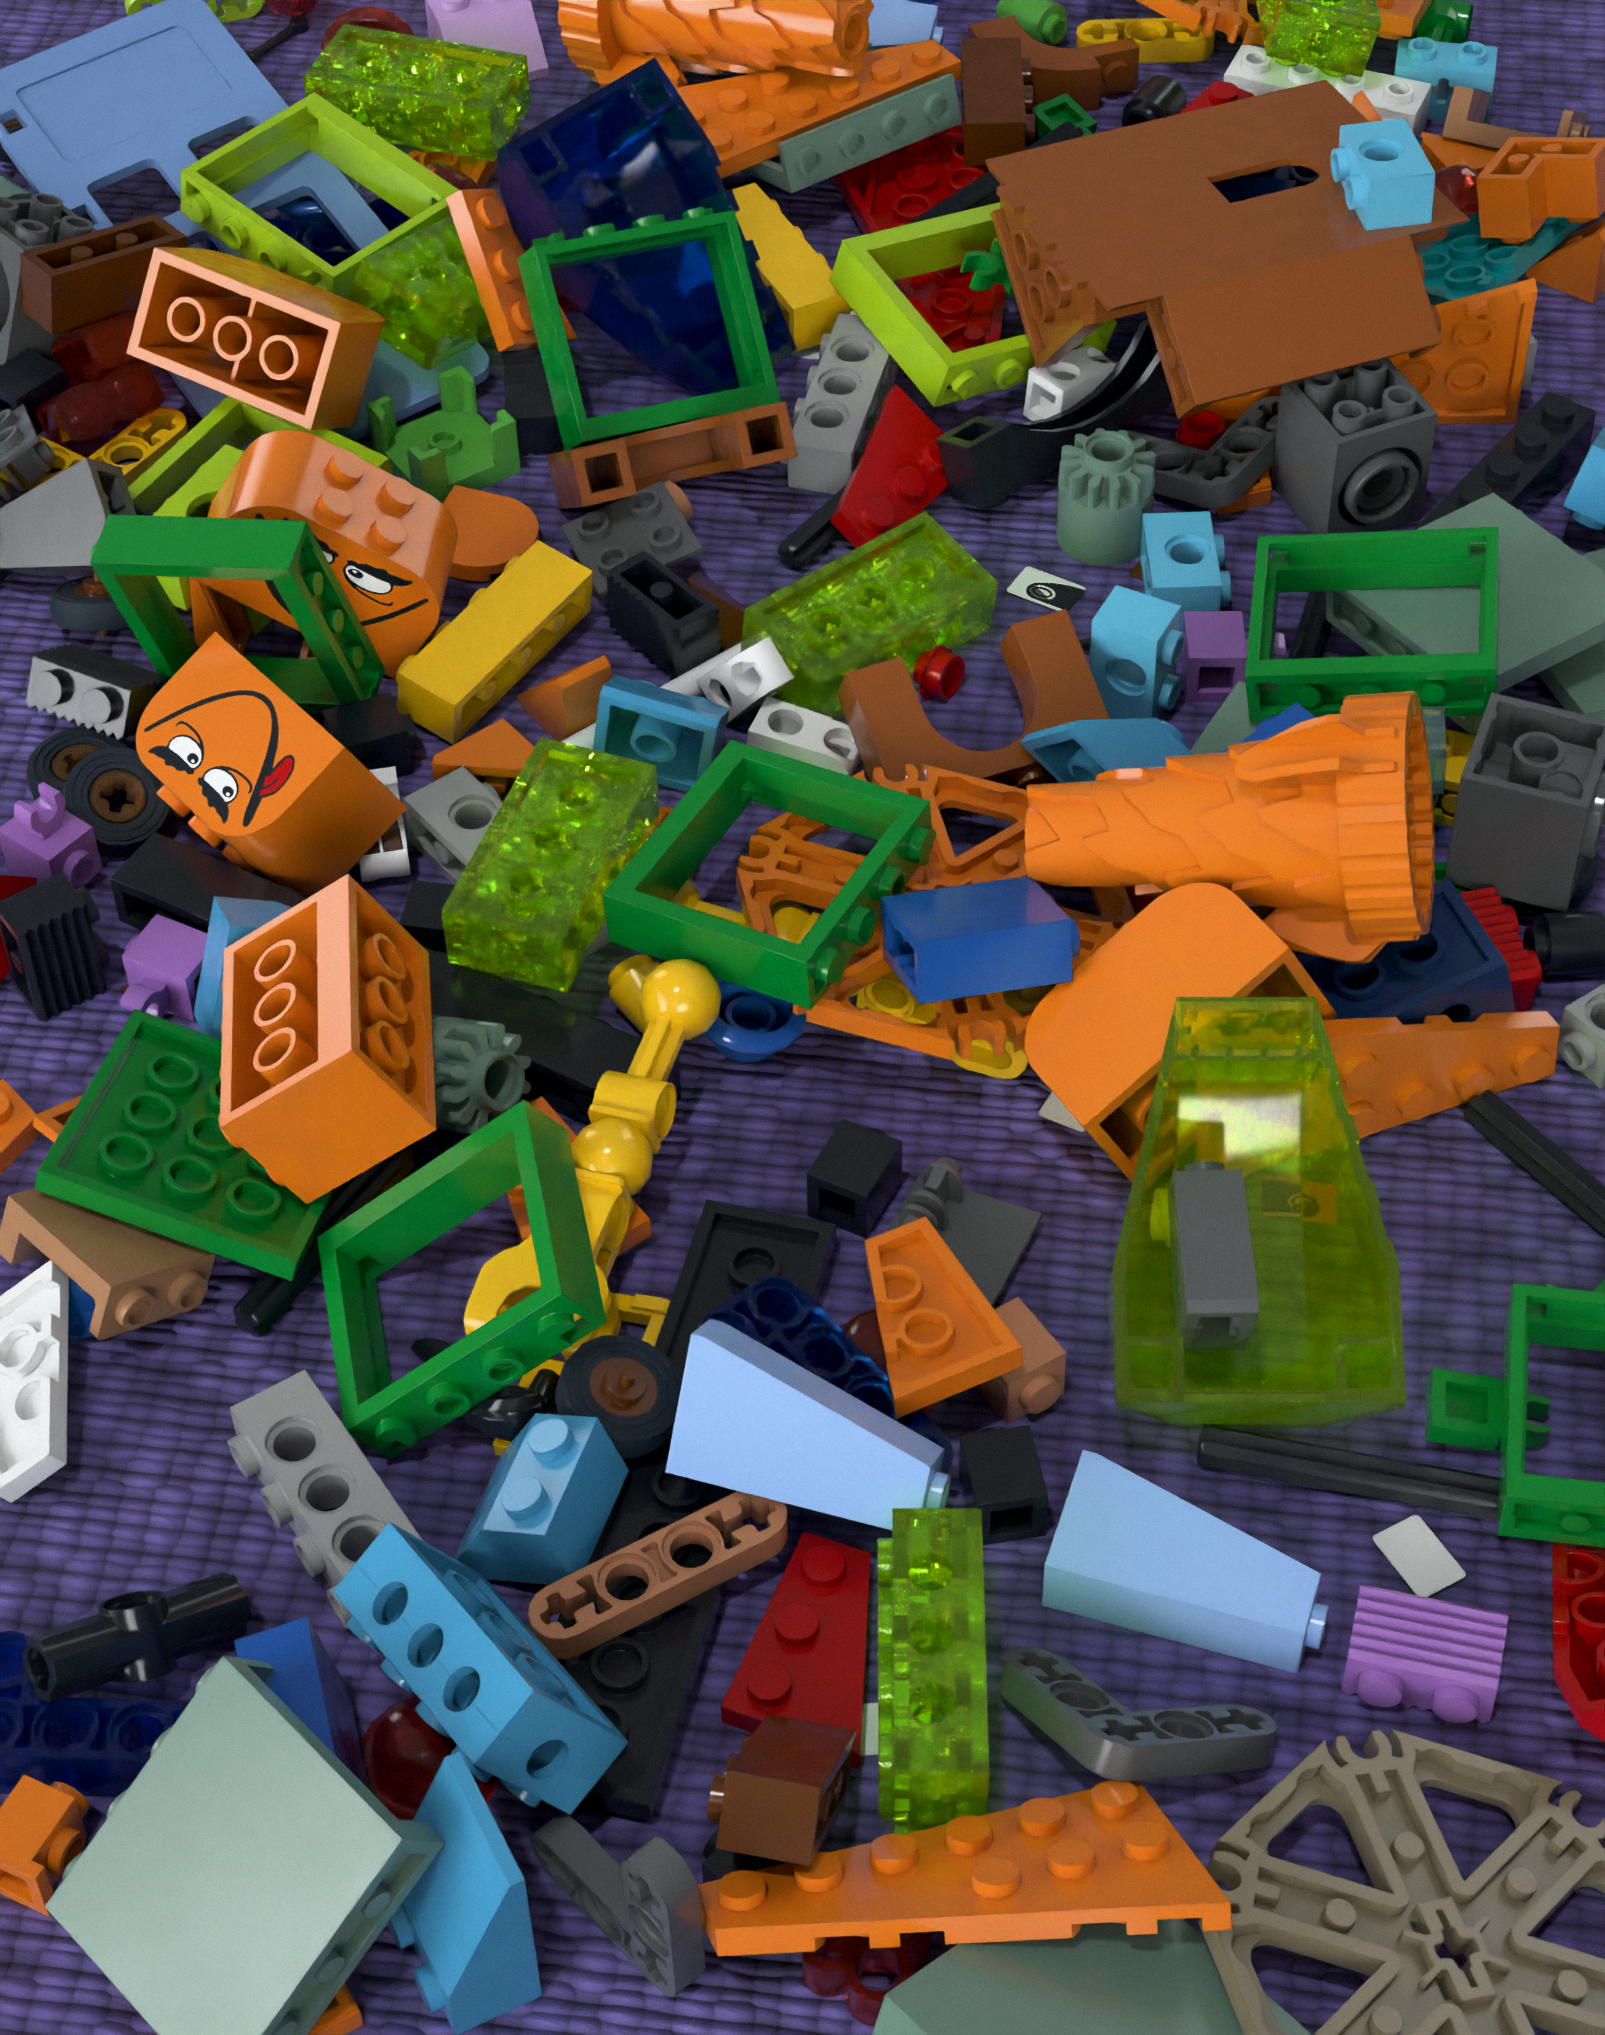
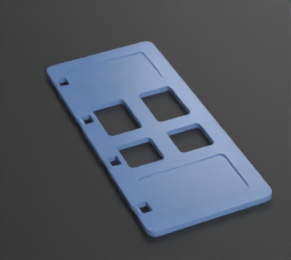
[0,0,490,451]

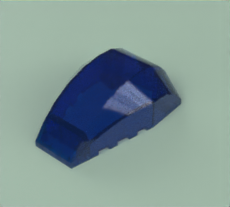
[498,58,797,396]

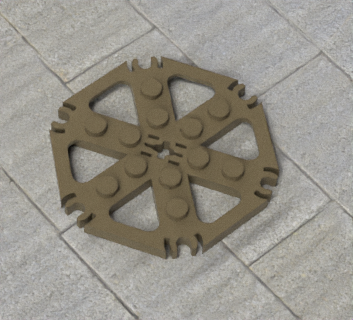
[1198,1729,1605,2035]

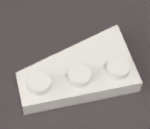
[0,1260,69,1503]

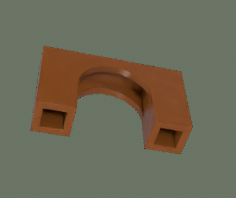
[546,401,798,509]
[836,609,1110,790]

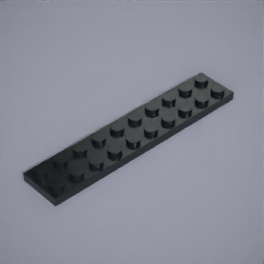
[506,1200,837,1821]

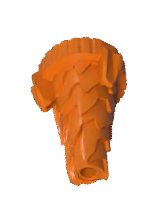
[557,0,874,105]
[1024,691,1435,964]

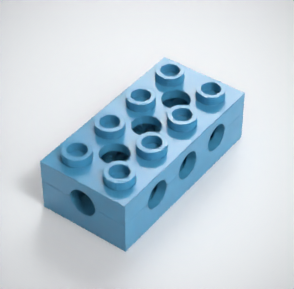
[333,1522,629,1815]

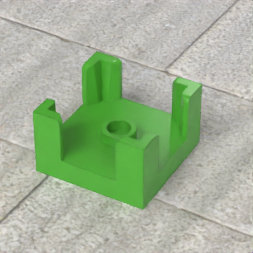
[366,365,521,503]

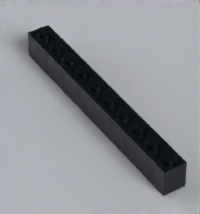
[110,832,681,1126]

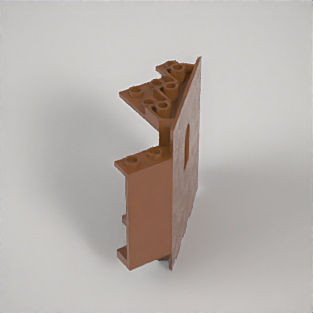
[985,80,1470,419]

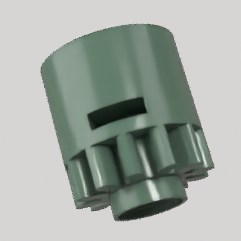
[1056,428,1156,566]
[432,1015,531,1134]

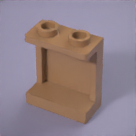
[1442,85,1592,149]
[0,1188,216,1340]

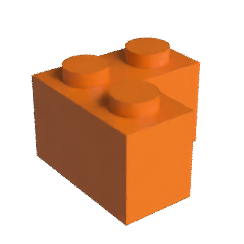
[1476,137,1605,244]

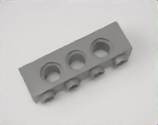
[780,313,900,494]
[403,766,610,977]
[228,1370,422,1629]

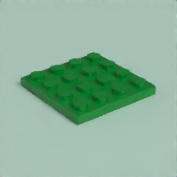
[34,1009,339,1281]

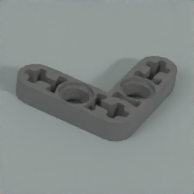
[1126,395,1280,508]
[999,1647,1278,1781]
[529,1812,705,1997]

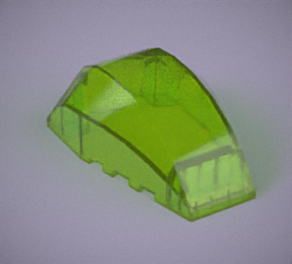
[1107,997,1406,1427]

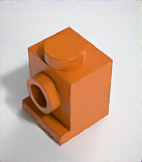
[0,1775,90,1917]

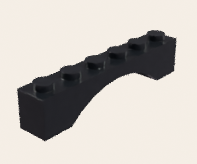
[936,319,1172,509]
[1414,391,1596,530]

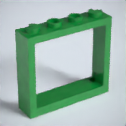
[517,207,781,450]
[89,514,385,714]
[1245,527,1500,722]
[602,740,937,1010]
[317,1099,607,1459]
[1497,1283,1605,1548]

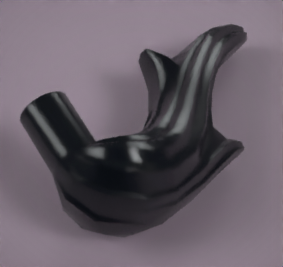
[410,1338,560,1442]

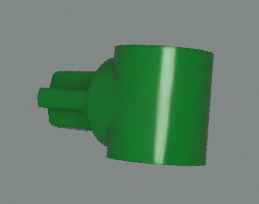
[1416,0,1474,44]

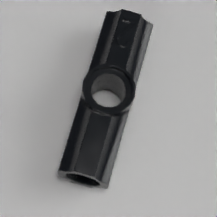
[21,1572,252,1703]

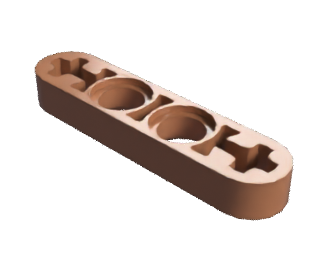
[528,1491,788,1659]

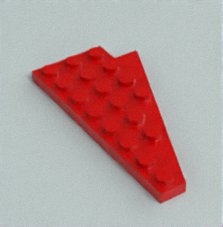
[832,123,1007,353]

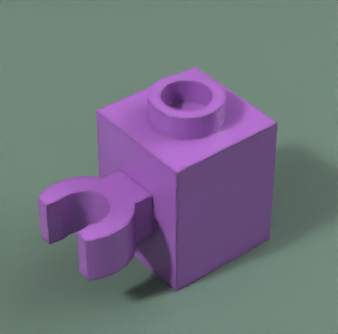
[1181,611,1286,702]
[0,782,103,889]
[120,914,207,1024]

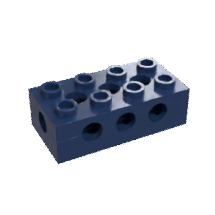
[1292,877,1516,1025]

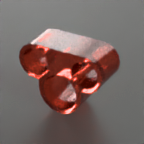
[801,1932,931,2027]

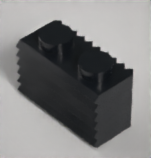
[503,349,581,457]
[606,551,722,678]
[26,643,169,740]
[0,872,110,1022]

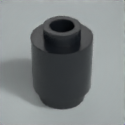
[1122,75,1187,127]
[1523,911,1605,976]

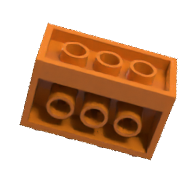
[218,874,437,1204]

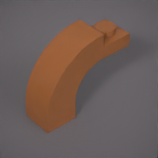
[968,15,1140,112]

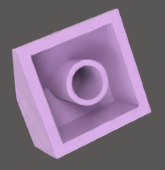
[425,0,549,92]

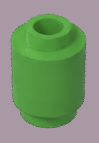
[996,0,1068,46]

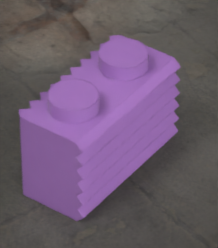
[1341,1584,1509,1723]

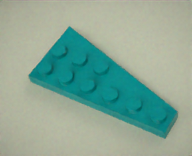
[1419,211,1584,305]

